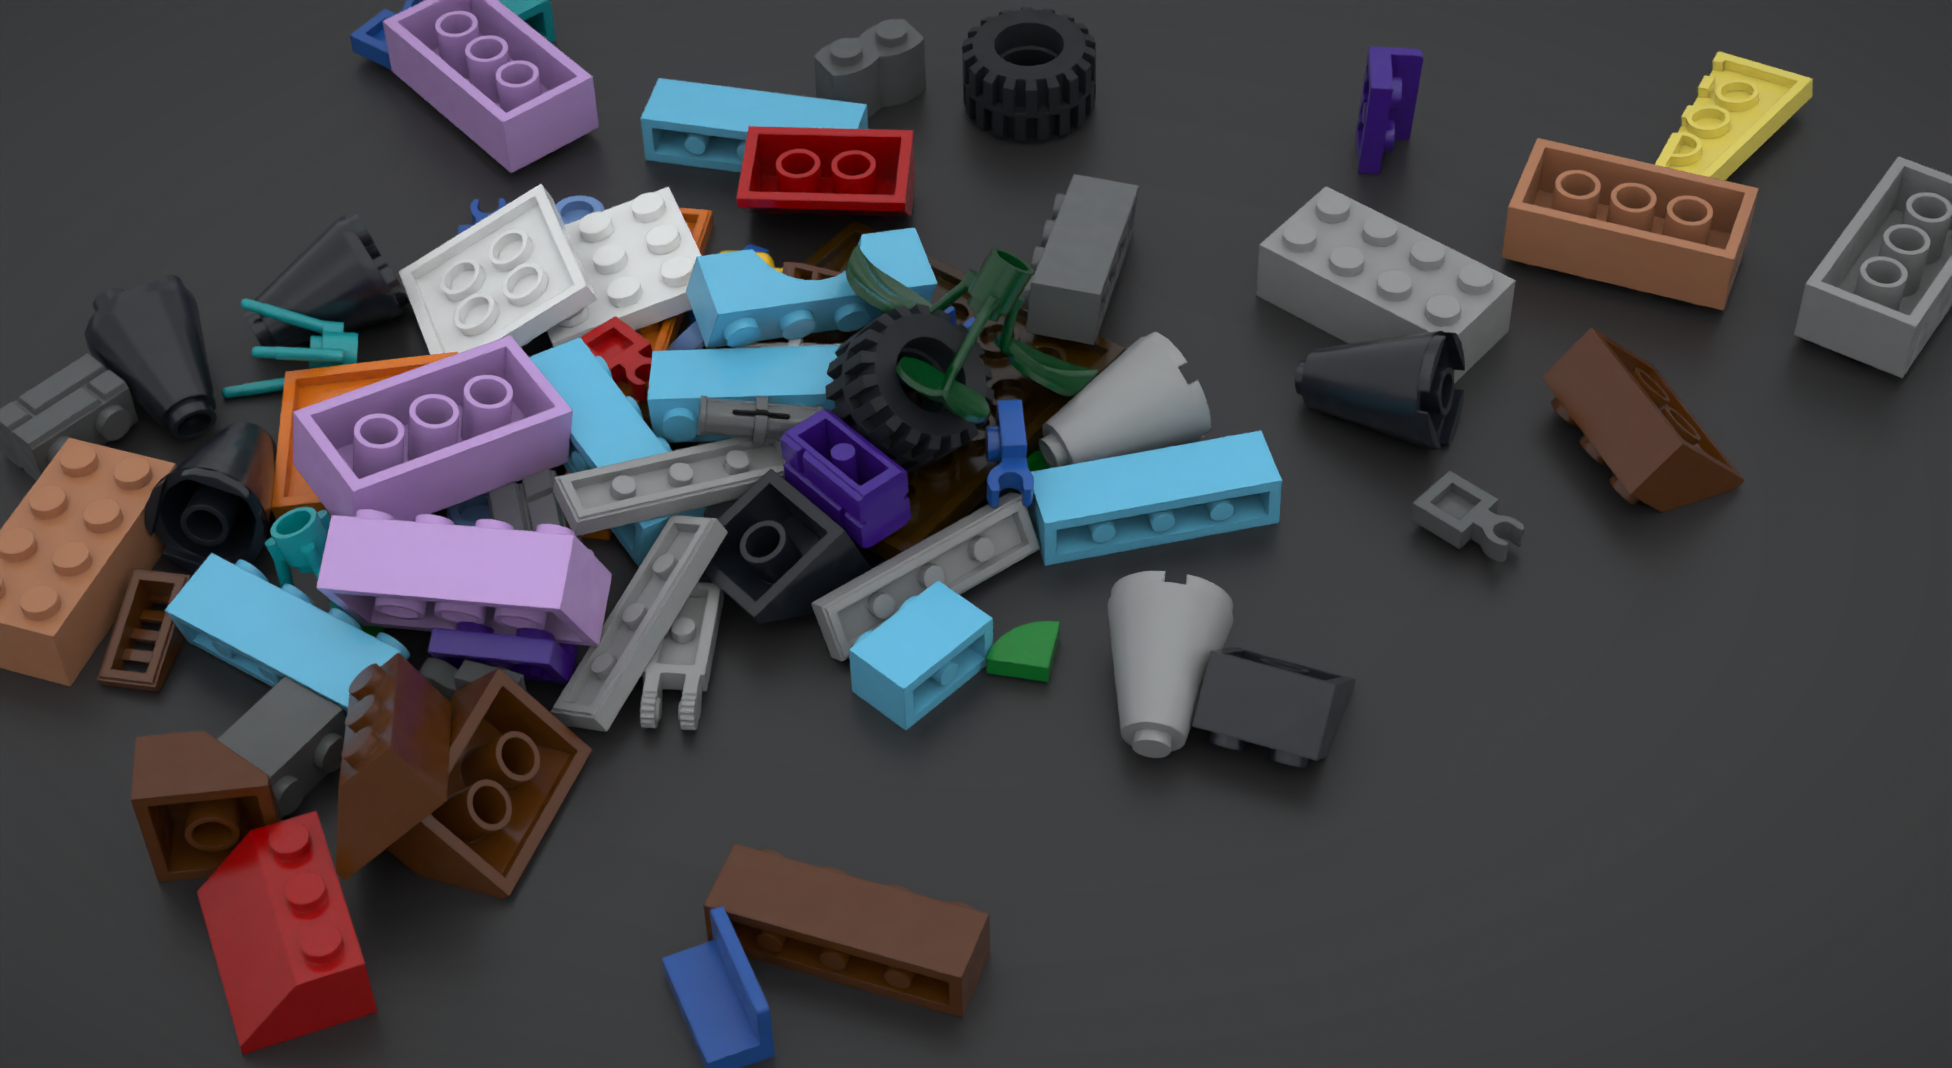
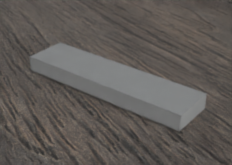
[553,437,786,536]
[811,492,1041,662]
[550,515,728,732]

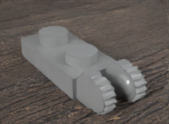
[640,582,724,731]

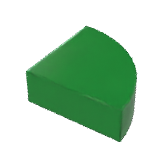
[986,621,1060,682]

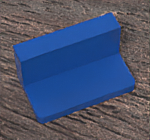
[662,906,775,1068]

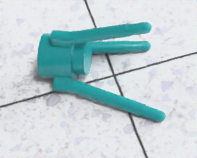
[221,298,358,398]
[265,507,363,631]

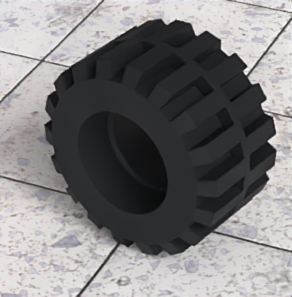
[962,7,1096,141]
[825,304,994,472]

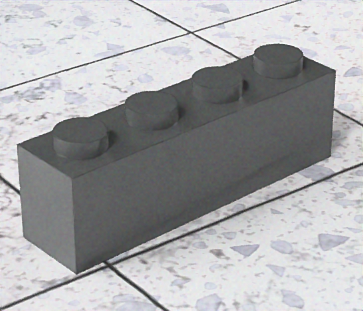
[1020,174,1139,345]

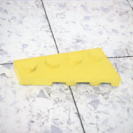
[1655,51,1813,180]

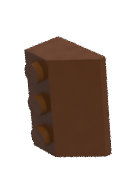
[1541,327,1745,512]
[336,652,452,881]
[386,668,592,899]

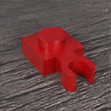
[580,316,653,402]

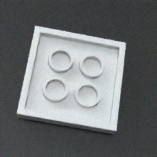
[399,184,598,355]
[547,187,702,347]

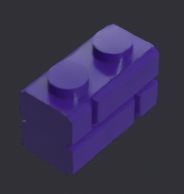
[780,409,911,549]

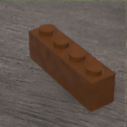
[703,844,990,1018]

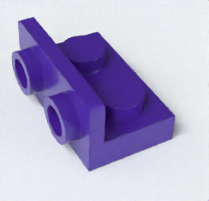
[1356,46,1423,174]
[428,622,579,685]

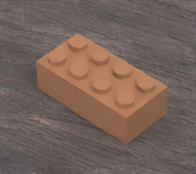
[1501,138,1759,311]
[0,438,177,687]

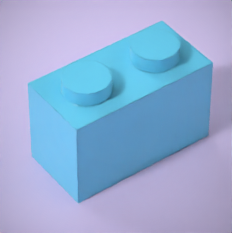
[849,580,993,730]

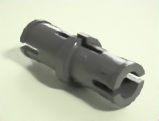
[698,395,823,445]

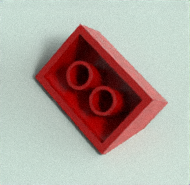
[736,126,915,217]
[197,811,378,1055]

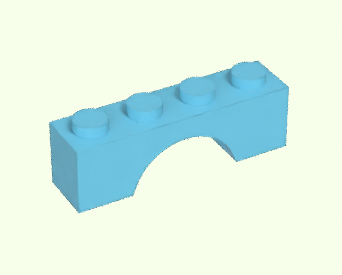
[686,227,938,349]

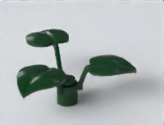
[845,245,1098,424]

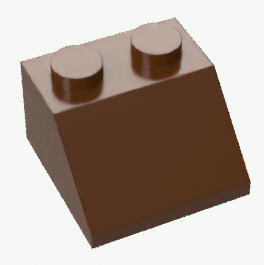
[131,730,281,882]

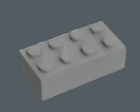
[1794,156,1952,378]
[1256,186,1516,384]

